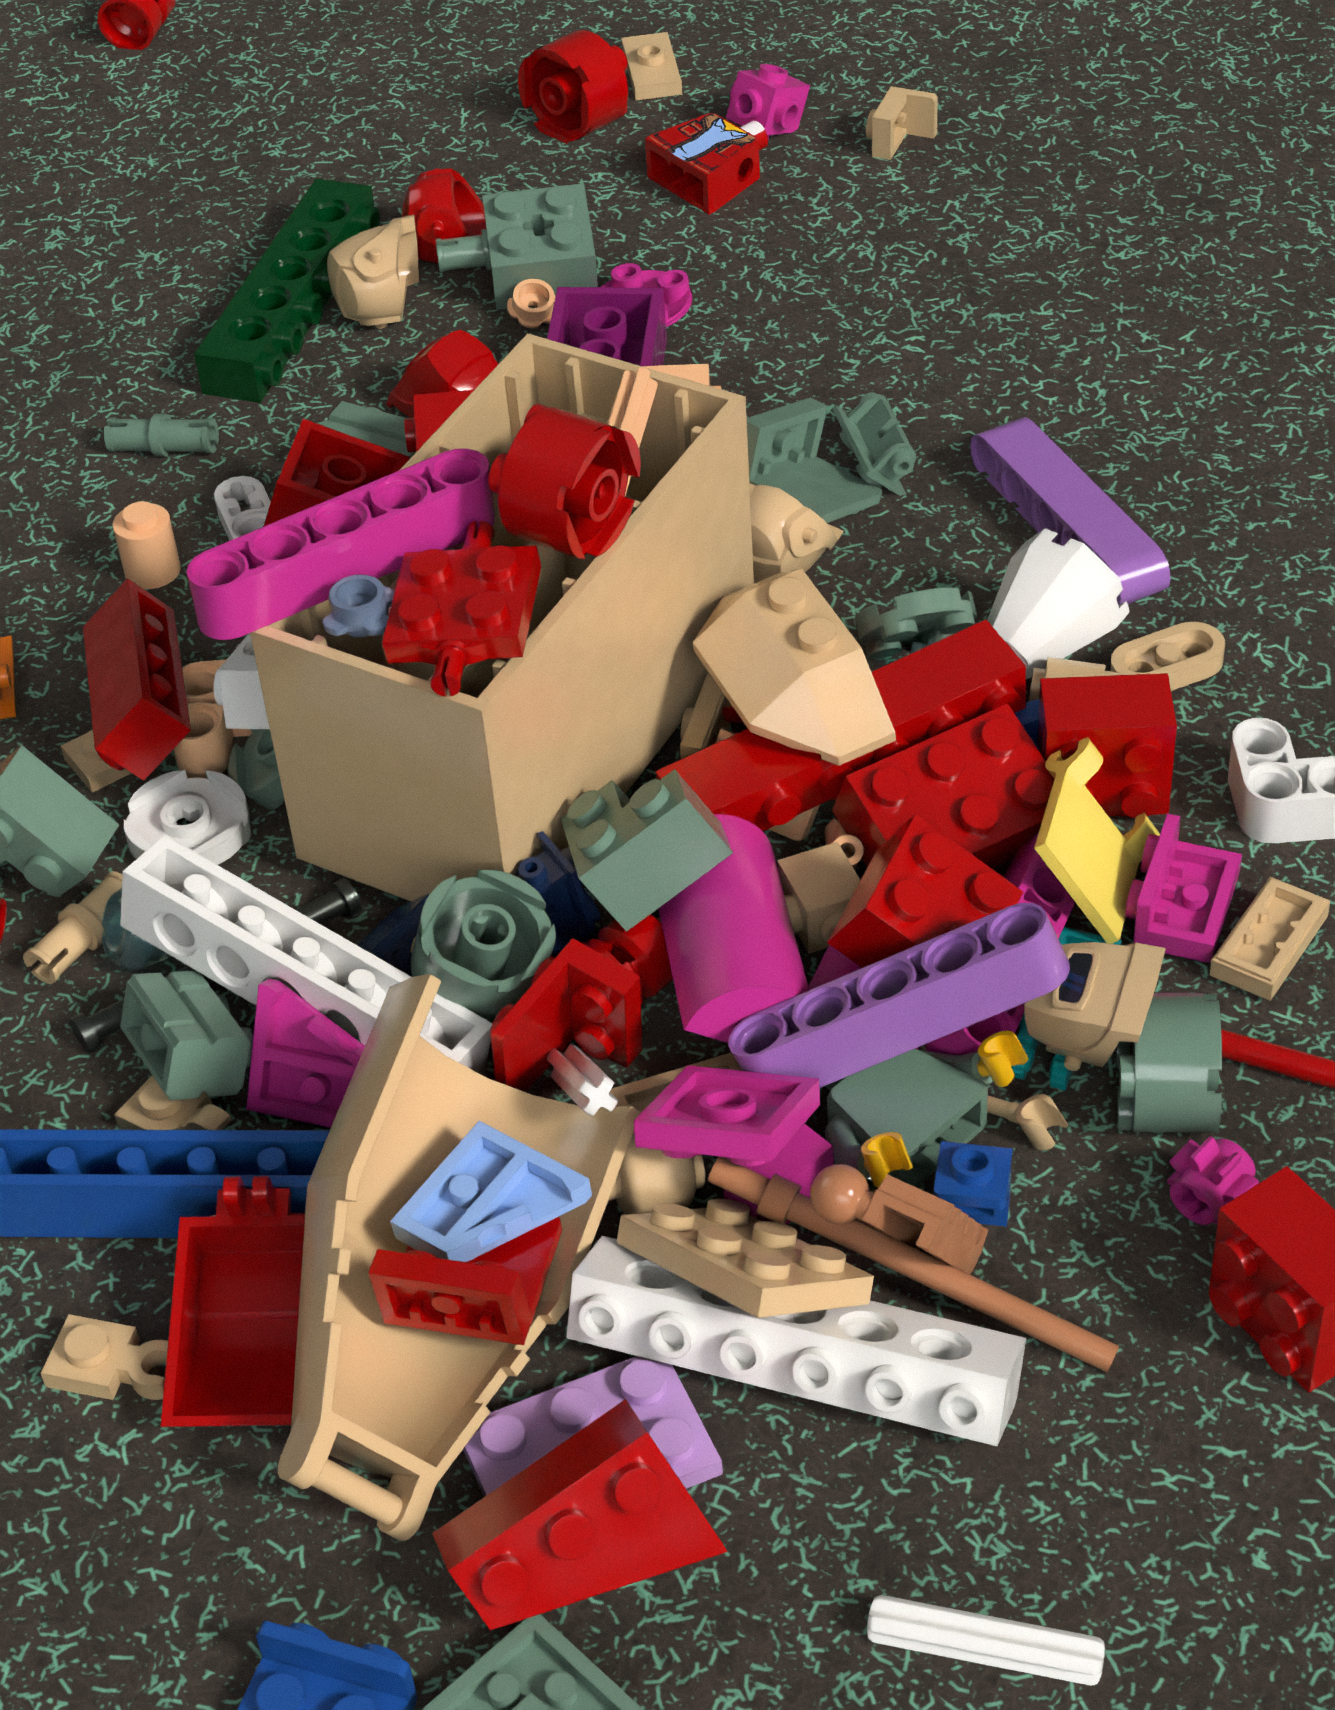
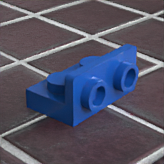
[237,1621,418,1710]

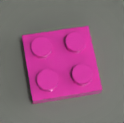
[634,1065,820,1166]

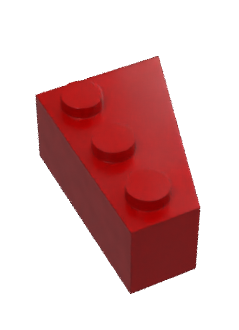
[432,1399,728,1631]

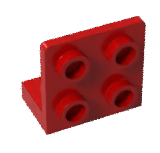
[490,938,642,1092]
[368,1217,562,1345]

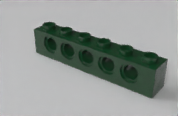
[194,178,380,403]

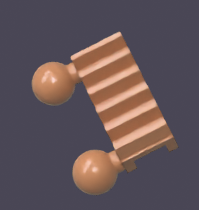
[810,1164,988,1274]

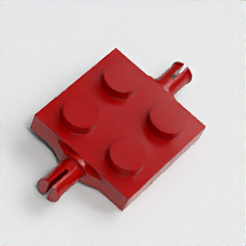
[382,520,542,697]

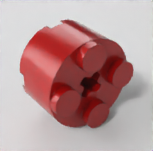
[518,30,628,144]
[488,404,641,559]

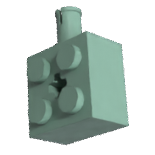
[436,183,598,310]

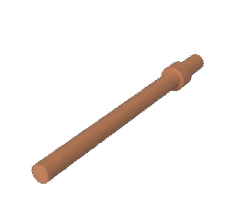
[708,1157,1119,1373]

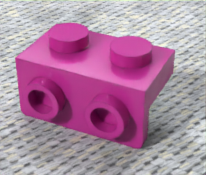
[1125,813,1242,963]

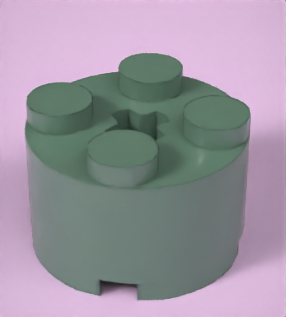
[411,870,556,1023]
[1116,993,1222,1133]

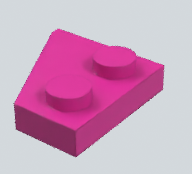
[246,979,365,1128]

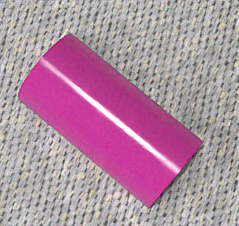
[658,814,809,1043]

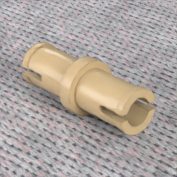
[23,871,123,984]

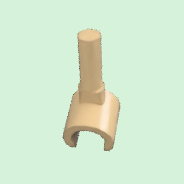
[987,1094,1068,1150]

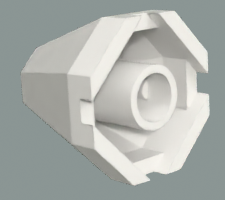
[987,529,1130,680]

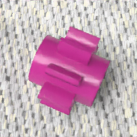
[1167,1136,1259,1225]

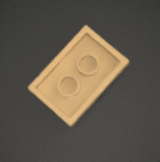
[617,1199,874,1318]

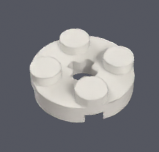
[124,770,251,865]

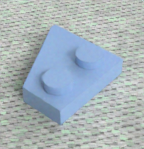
[390,1121,592,1262]

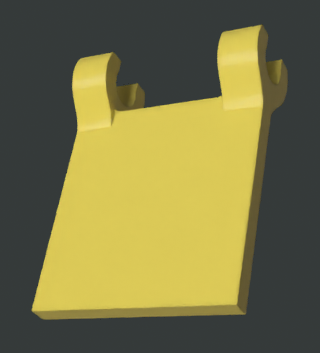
[1034,737,1160,944]

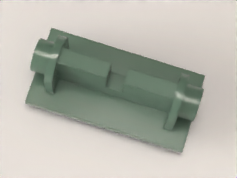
[833,392,916,496]

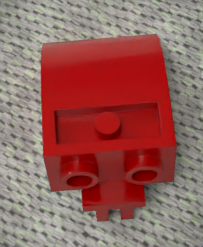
[160,1176,305,1427]

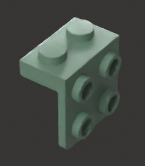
[747,397,882,523]

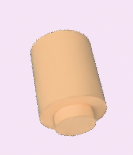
[113,501,181,589]

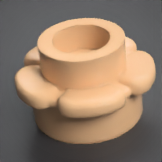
[507,279,556,328]

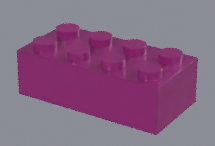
[547,287,667,366]

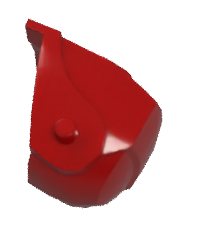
[402,168,486,263]
[386,330,499,418]

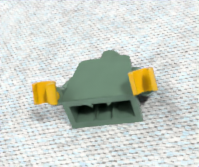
[824,1031,1029,1188]

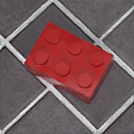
[832,703,1055,868]

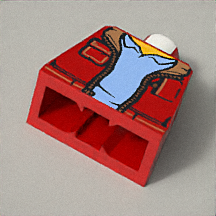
[645,113,768,215]

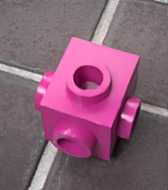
[726,64,810,140]

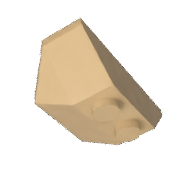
[693,568,896,766]

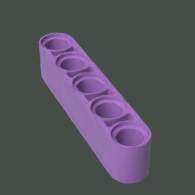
[970,417,1171,605]
[728,903,1070,1088]

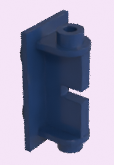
[515,830,601,954]

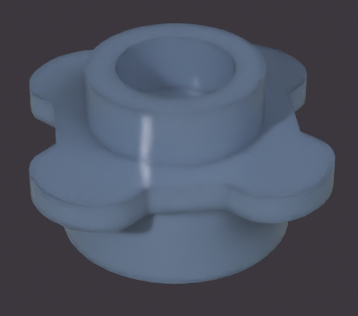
[323,574,395,637]

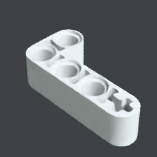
[1228,718,1335,843]

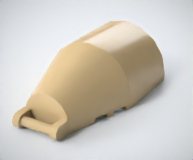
[278,974,641,1541]

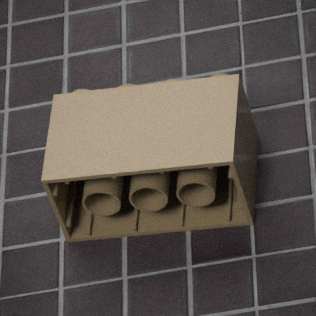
[250,333,754,902]

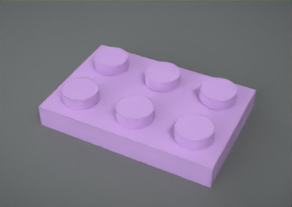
[463,1356,723,1497]

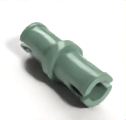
[104,413,219,457]

